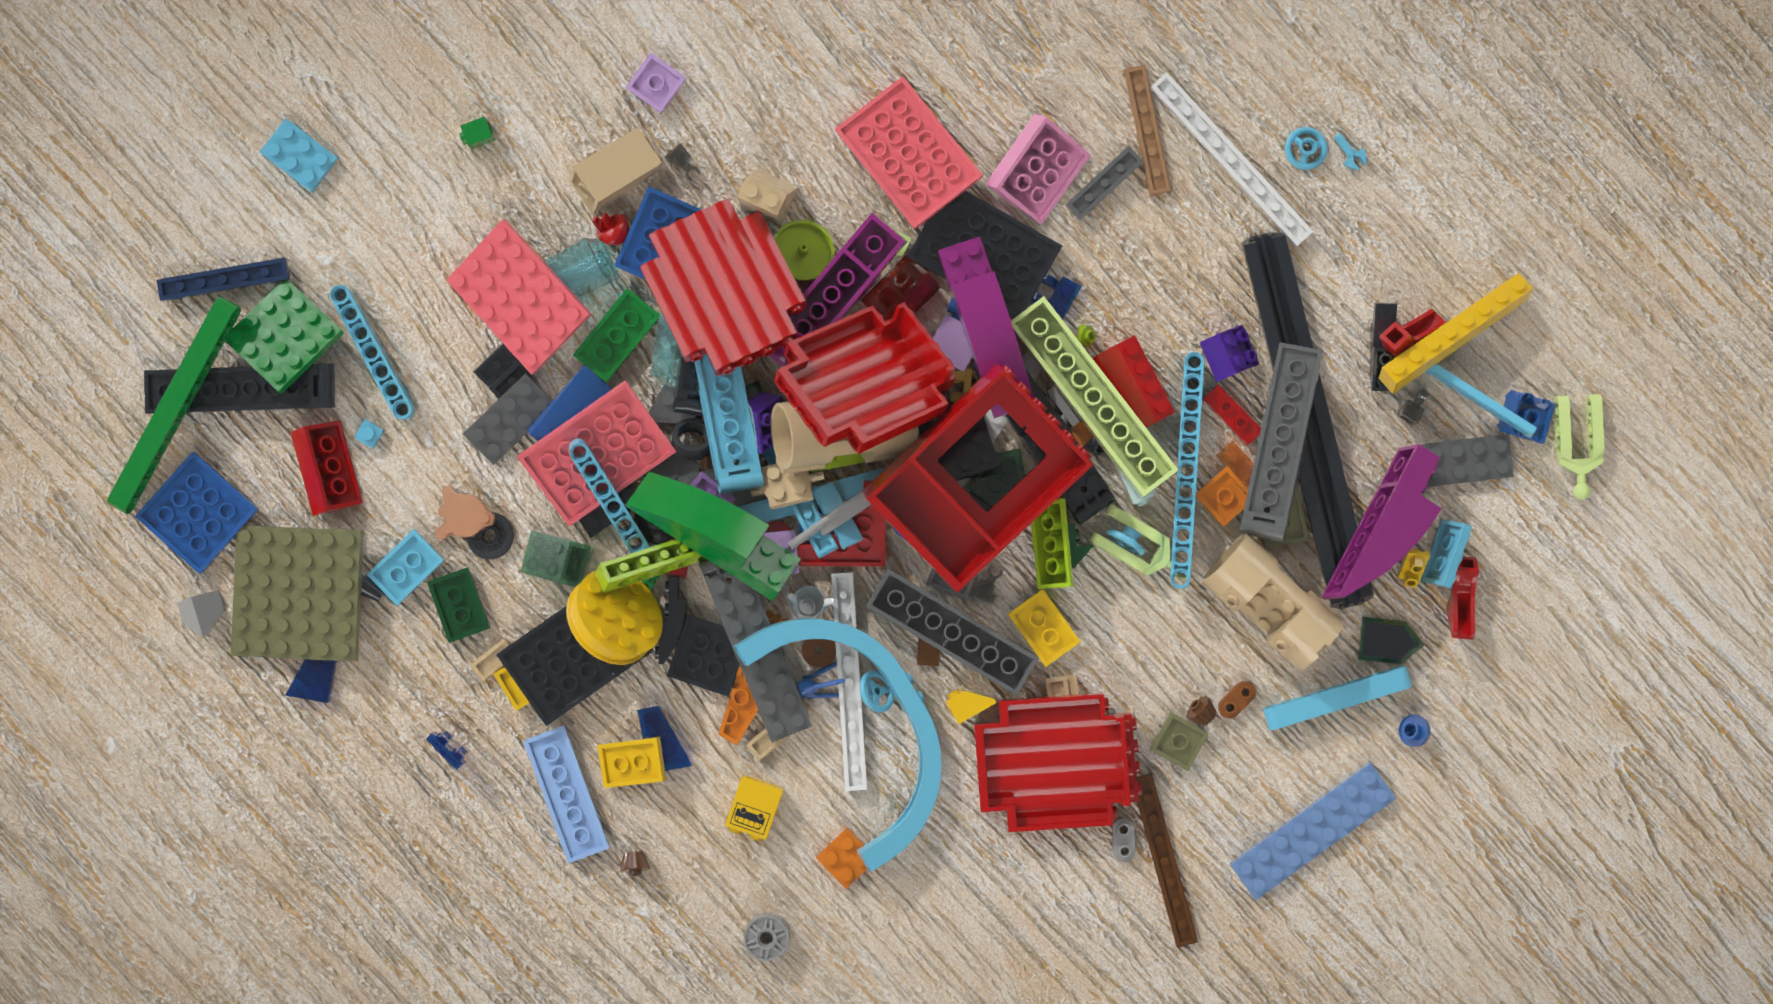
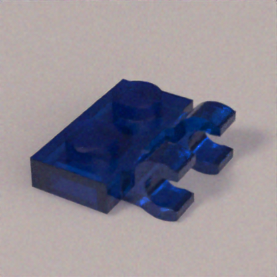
[1031,274,1082,320]
[426,731,468,770]

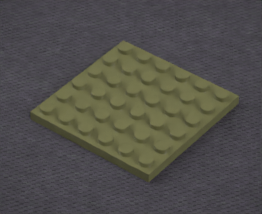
[231,526,364,661]

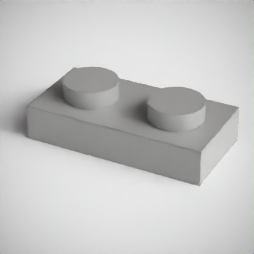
[1046,387,1080,428]

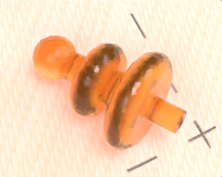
[766,610,788,625]

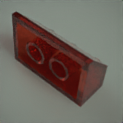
[860,255,941,321]

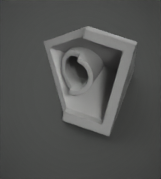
[177,590,226,639]

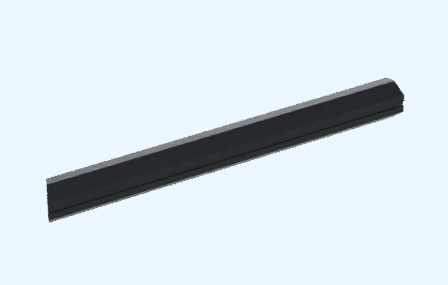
[1241,232,1374,609]

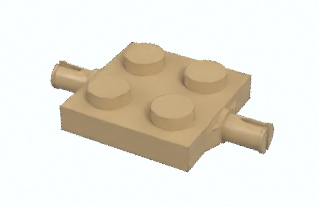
[750,464,825,510]

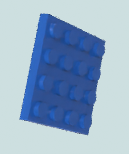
[614,186,702,280]
[135,452,260,574]

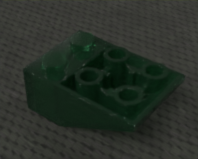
[520,530,595,587]

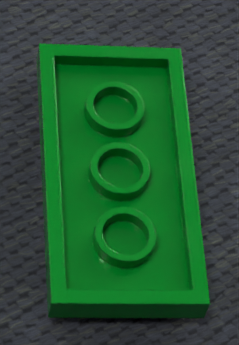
[573,288,661,383]

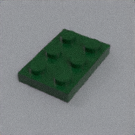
[427,567,491,643]

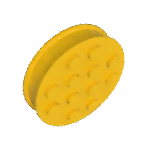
[566,570,663,665]

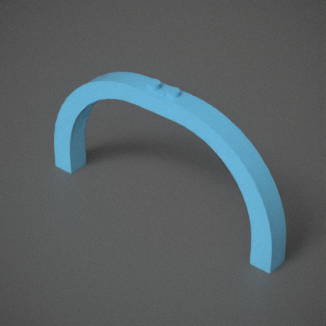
[733,618,942,872]

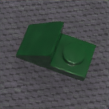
[1068,524,1094,568]

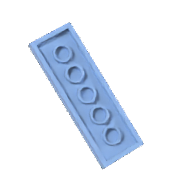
[523,725,610,864]

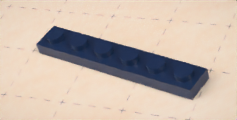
[157,257,291,302]

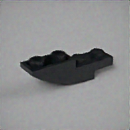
[1370,302,1398,391]
[655,577,688,664]

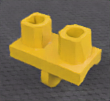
[1398,548,1430,587]

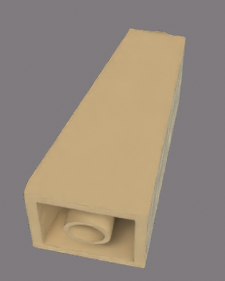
[569,127,662,215]
[737,169,799,226]

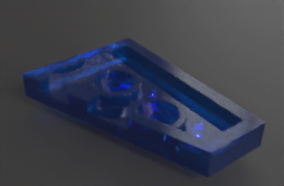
[285,659,337,703]
[637,705,693,771]

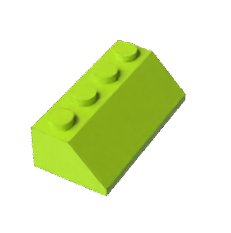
[1031,499,1073,589]

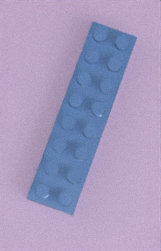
[1229,762,1396,900]

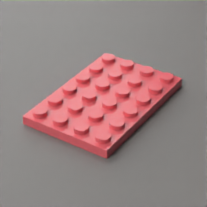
[835,76,983,230]
[446,219,592,375]
[517,380,676,526]

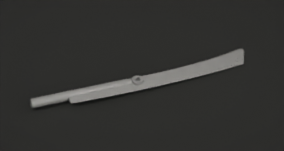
[788,489,871,550]

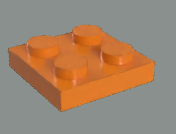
[1196,466,1248,527]
[816,827,867,889]

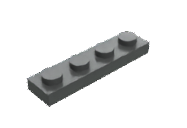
[1065,146,1144,221]

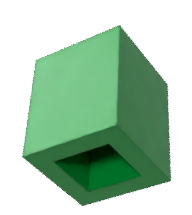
[459,116,496,149]

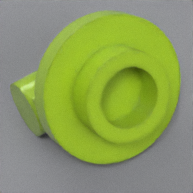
[1077,325,1096,347]

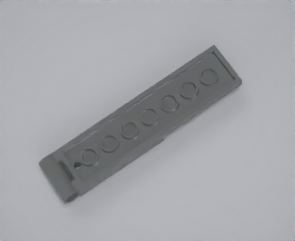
[1240,342,1324,542]
[699,559,812,743]

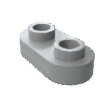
[1112,818,1135,862]

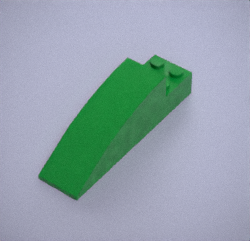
[625,472,801,601]

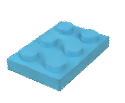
[260,118,339,193]
[1420,519,1472,589]
[367,529,445,606]

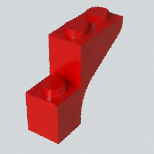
[1379,309,1447,358]
[1446,556,1479,640]

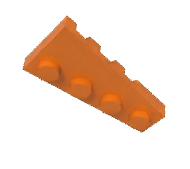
[718,666,758,746]

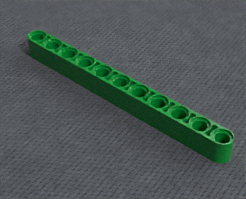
[107,296,241,514]

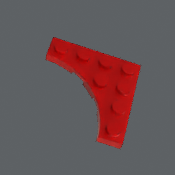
[798,480,886,567]

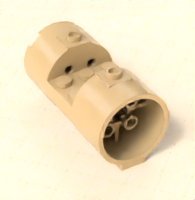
[771,402,918,474]
[1201,534,1344,671]

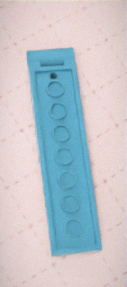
[695,354,764,494]

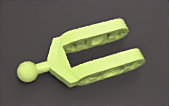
[1554,394,1605,500]
[1089,504,1187,580]

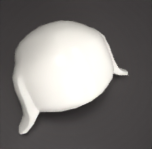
[787,586,835,619]

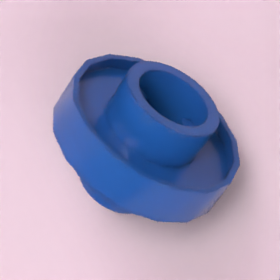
[1398,714,1431,747]

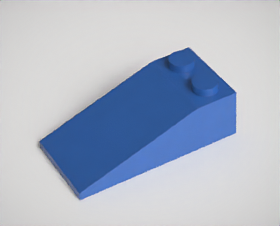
[527,365,612,441]

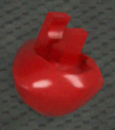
[592,213,630,245]

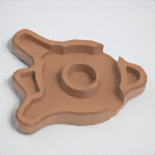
[435,486,495,540]

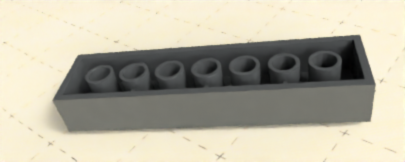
[866,569,1039,696]

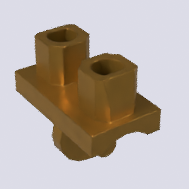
[949,369,979,404]

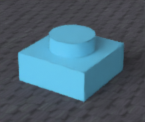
[354,419,385,449]

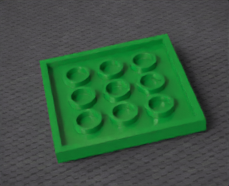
[225,280,344,394]

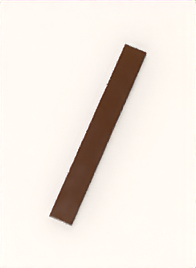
[1136,773,1198,948]

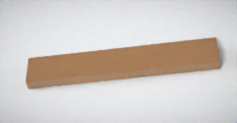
[1123,65,1171,197]

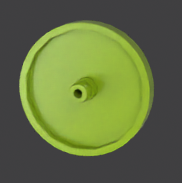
[774,220,834,283]

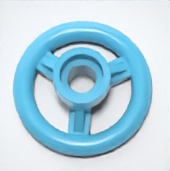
[1285,127,1328,170]
[1106,526,1145,555]
[859,670,894,713]

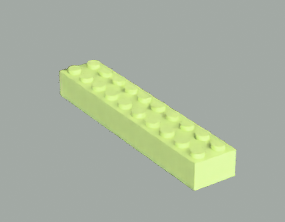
[1011,296,1178,499]

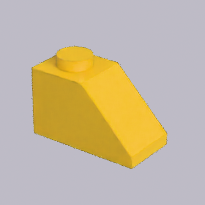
[945,689,996,724]

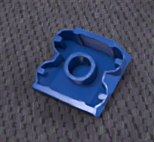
[1497,390,1556,444]

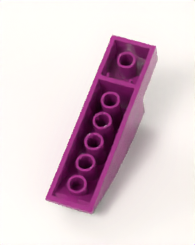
[769,213,908,367]
[938,237,1033,419]
[1321,444,1442,600]

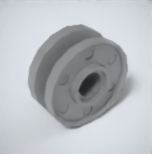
[743,912,790,962]

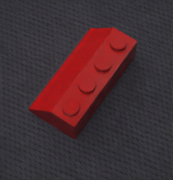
[1092,335,1175,427]
[290,420,363,516]

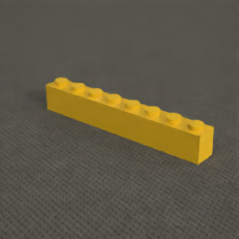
[1379,273,1533,394]

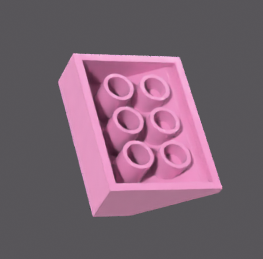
[985,114,1091,225]

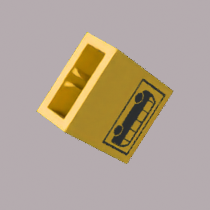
[725,774,784,842]

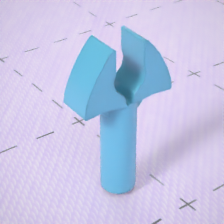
[1334,133,1366,171]

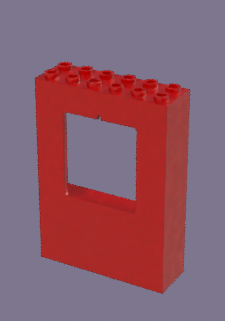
[862,363,1093,593]

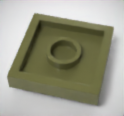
[1149,712,1209,771]

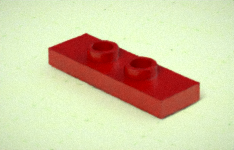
[1202,384,1261,446]

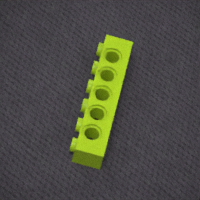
[595,539,706,593]

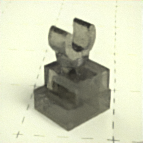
[664,143,700,182]
[1396,388,1430,426]
[972,565,1003,604]

